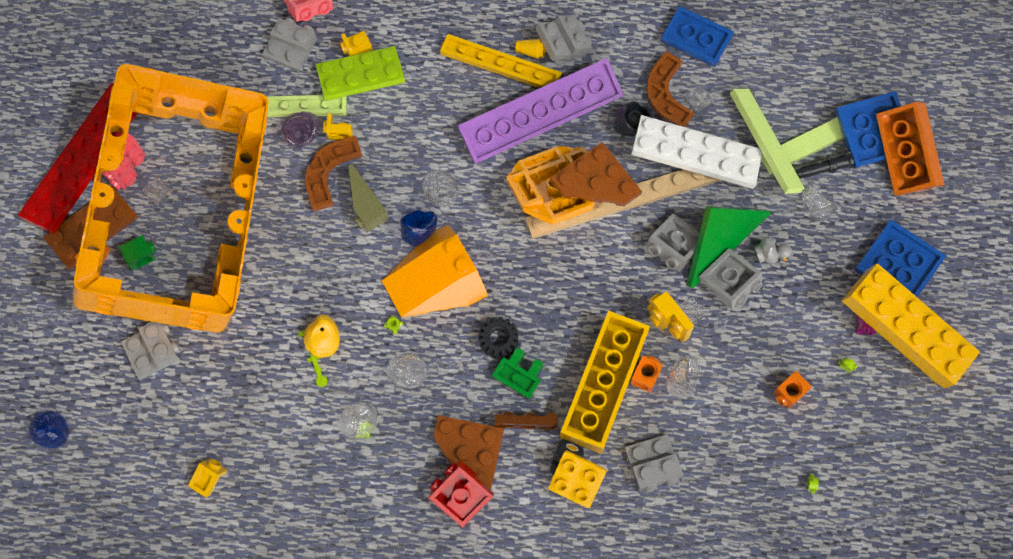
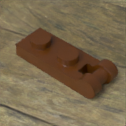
[495,411,558,430]

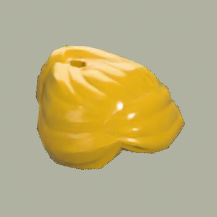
[304,314,340,358]

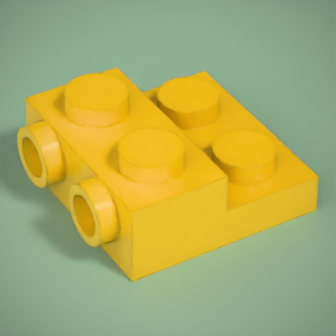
[647,291,694,343]

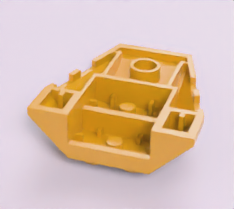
[382,225,488,318]

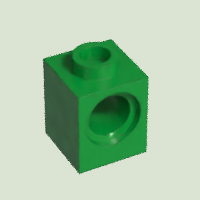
[119,235,157,271]

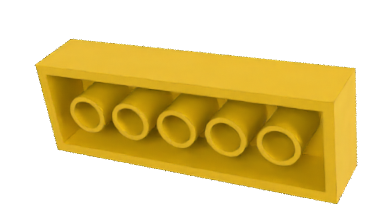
[842,263,980,388]
[560,310,650,454]

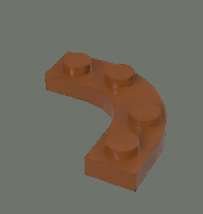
[647,51,695,127]
[305,135,363,212]

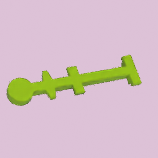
[297,330,328,387]

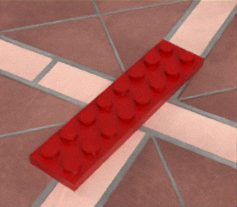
[17,82,138,234]

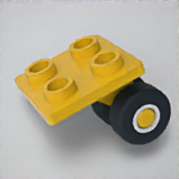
[548,440,607,508]

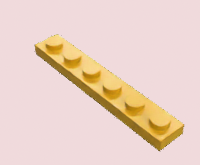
[440,34,562,88]

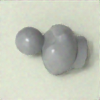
[754,237,792,264]

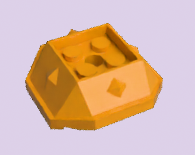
[506,146,595,225]

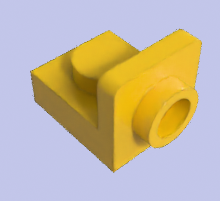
[340,31,373,56]
[323,113,354,140]
[188,459,227,498]

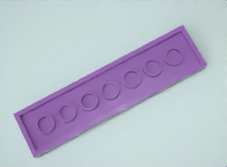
[457,58,624,164]

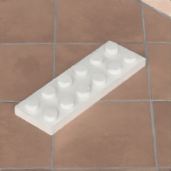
[631,115,762,189]

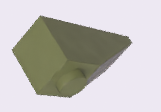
[348,164,389,233]

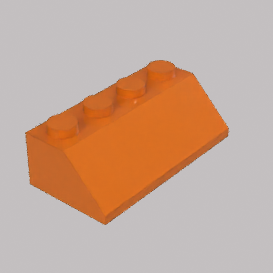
[876,102,945,196]

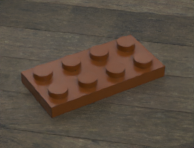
[43,186,139,270]

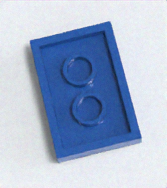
[660,6,734,67]

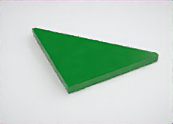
[686,206,771,288]

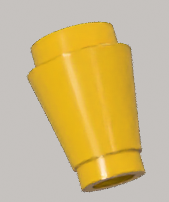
[515,39,546,59]

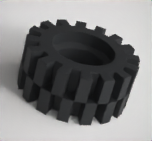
[479,317,519,359]

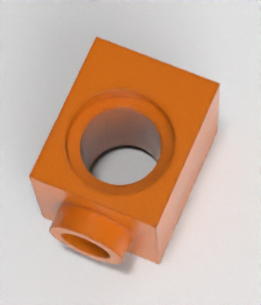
[630,355,663,393]
[774,371,812,409]

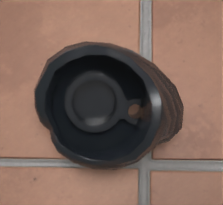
[613,101,653,136]

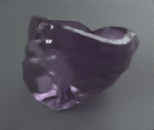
[281,111,320,147]

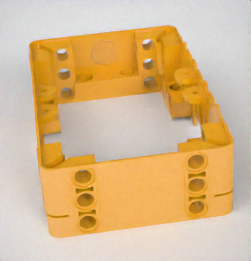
[73,64,269,333]

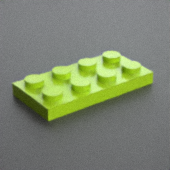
[316,46,405,101]

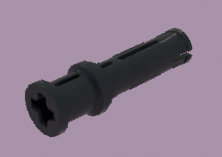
[794,150,854,179]

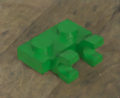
[492,347,544,400]

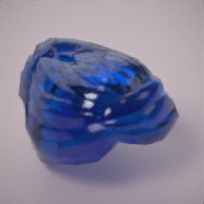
[400,210,438,246]
[29,411,69,449]

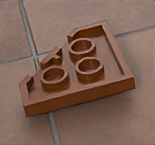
[550,142,642,206]
[433,415,504,490]

